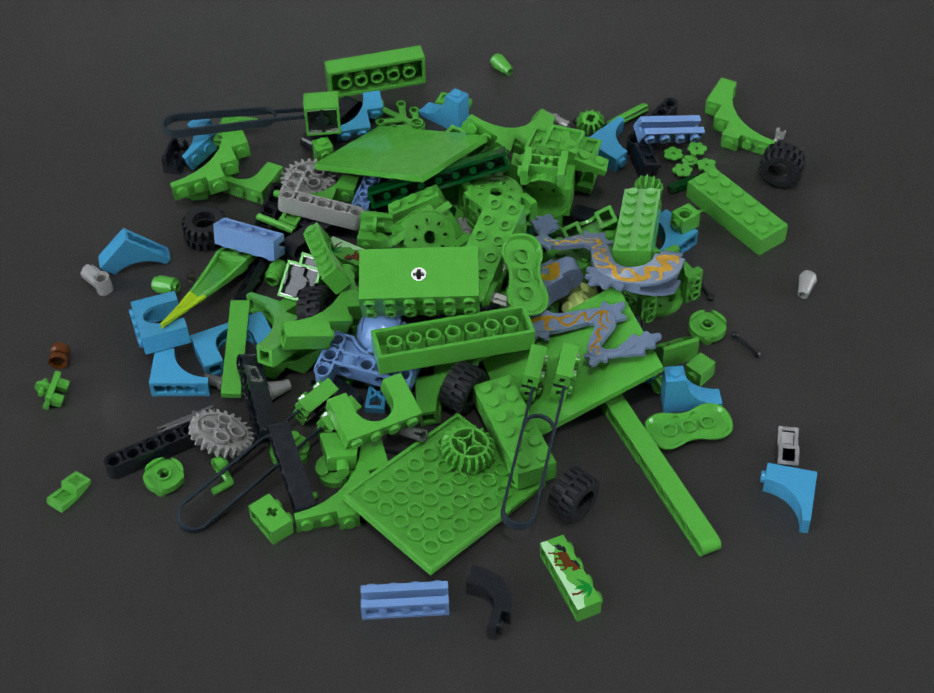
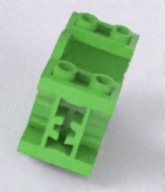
[524,124,602,194]
[517,147,575,227]
[458,172,537,230]
[378,201,470,249]
[621,244,703,324]

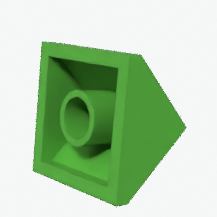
[654,336,699,367]

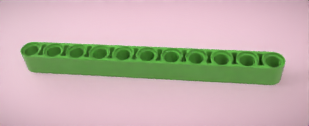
[599,393,721,556]

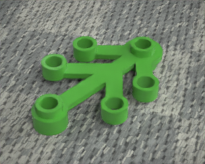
[375,99,426,129]

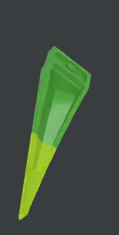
[160,247,257,329]

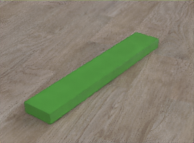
[221,300,250,398]

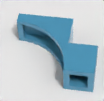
[336,90,383,141]
[182,119,217,170]

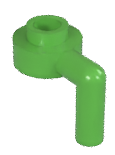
[211,456,235,496]

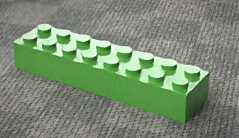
[371,305,535,375]

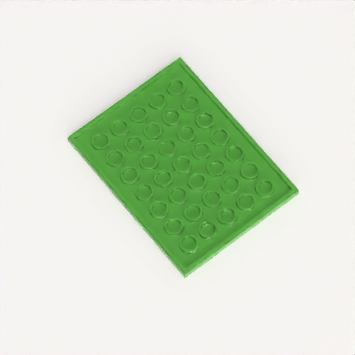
[314,125,487,183]
[482,287,665,436]
[341,413,546,576]

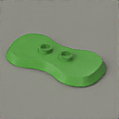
[501,233,549,316]
[645,403,733,450]

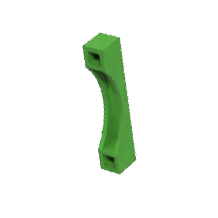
[303,222,351,295]

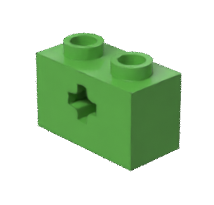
[248,494,294,545]

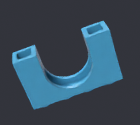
[129,291,191,355]
[190,311,271,376]

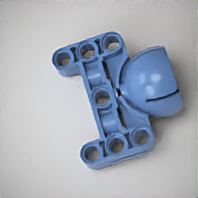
[314,316,420,391]

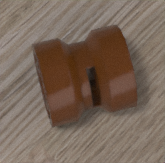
[48,342,70,369]

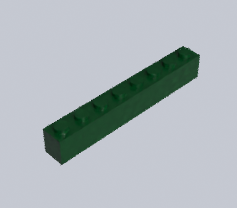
[367,146,510,209]

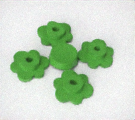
[664,142,716,177]

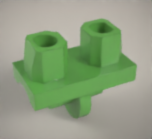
[360,211,394,233]
[34,370,70,410]

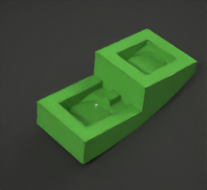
[47,471,91,513]

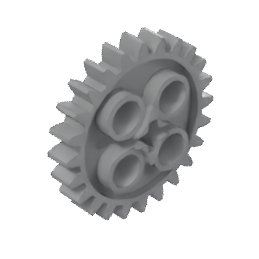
[280,158,337,193]
[188,409,254,459]

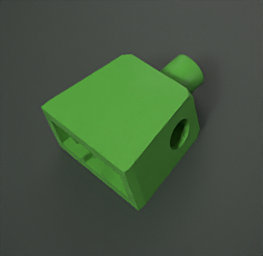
[320,432,359,477]

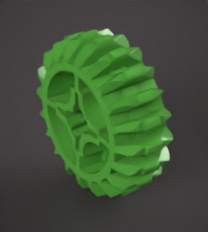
[440,424,496,474]

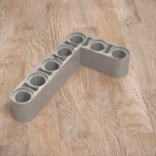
[277,169,365,230]

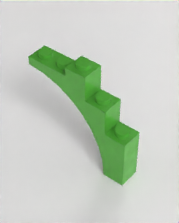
[705,77,775,155]
[460,108,555,155]
[170,119,251,201]
[503,136,609,187]
[279,264,362,350]
[246,292,300,368]
[415,356,491,426]
[294,438,388,532]

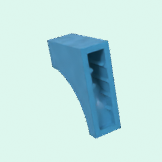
[419,88,469,129]
[590,116,627,172]
[657,209,698,253]
[98,228,171,275]
[149,348,211,396]
[660,366,723,413]
[760,463,817,534]

